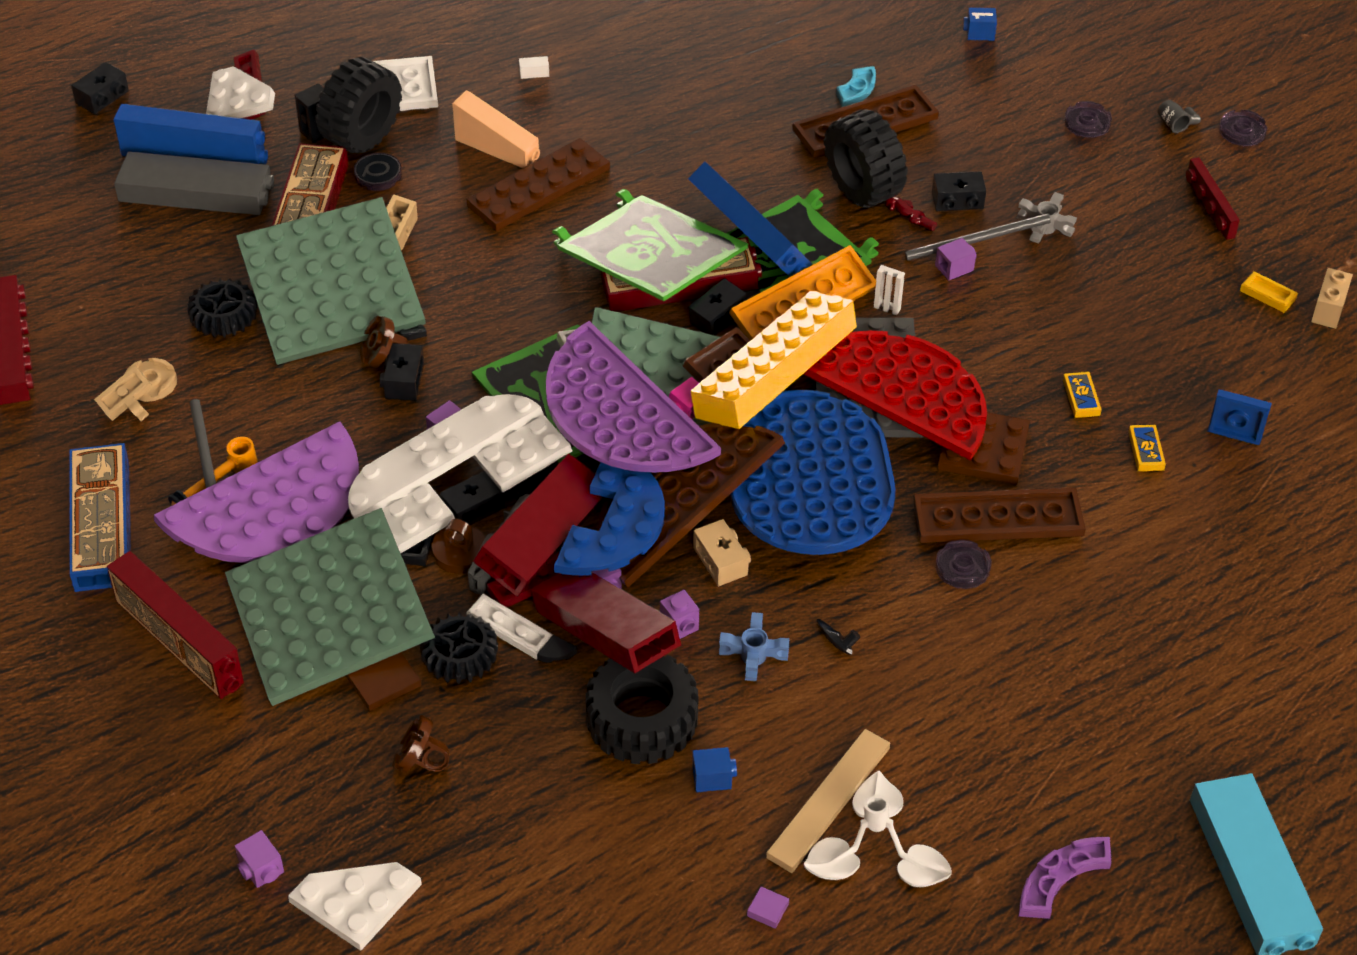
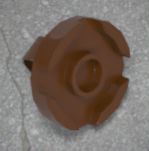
[360,316,409,368]
[432,519,486,574]
[392,715,449,774]

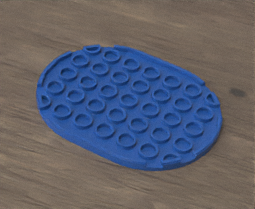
[730,390,896,555]

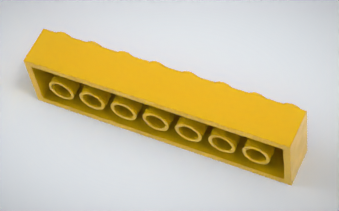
[691,291,857,429]

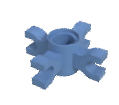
[719,612,790,681]

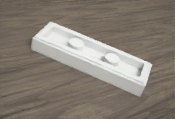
[466,594,553,660]

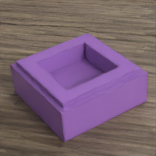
[747,887,789,929]

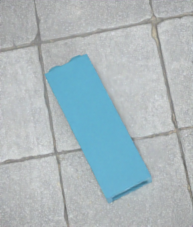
[1190,773,1323,955]

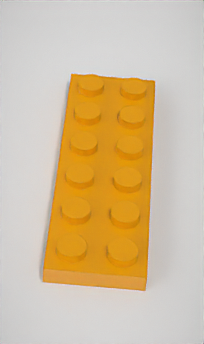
[729,245,876,340]

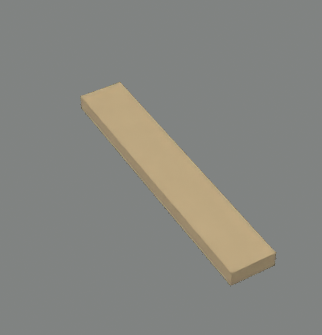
[766,729,890,873]

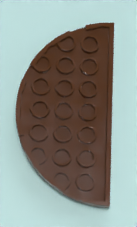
[598,423,785,588]

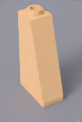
[452,90,540,168]

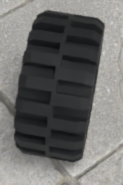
[315,57,402,154]
[824,109,908,208]
[585,654,699,764]

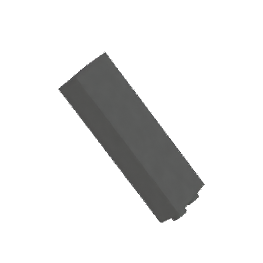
[114,152,274,215]

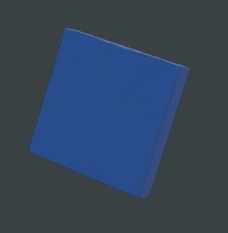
[1207,389,1272,446]

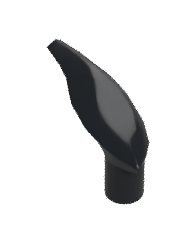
[816,619,861,655]

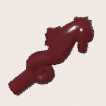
[885,196,937,231]

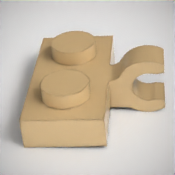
[94,366,153,421]

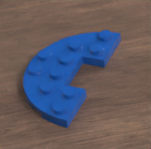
[554,462,665,575]

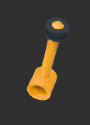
[168,437,258,506]

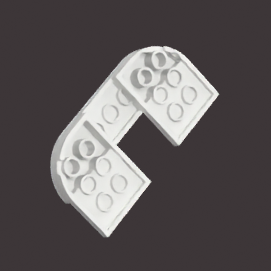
[348,394,572,553]

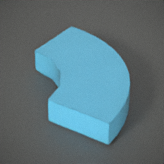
[836,66,876,107]

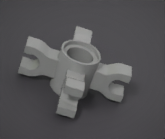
[1017,192,1077,244]

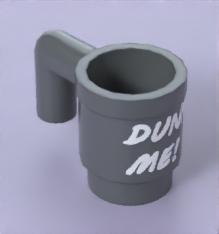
[1158,100,1201,133]

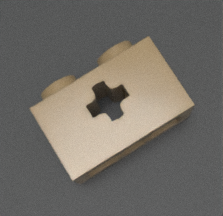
[386,194,418,251]
[1311,268,1353,329]
[693,519,751,586]

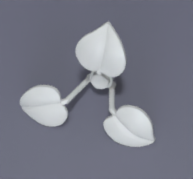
[804,770,952,887]

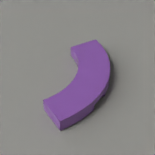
[1019,837,1111,919]

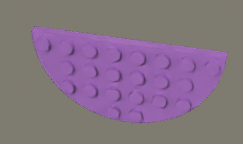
[546,321,721,473]
[154,421,359,563]

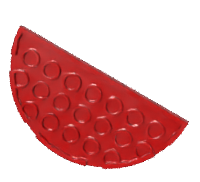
[803,331,987,460]

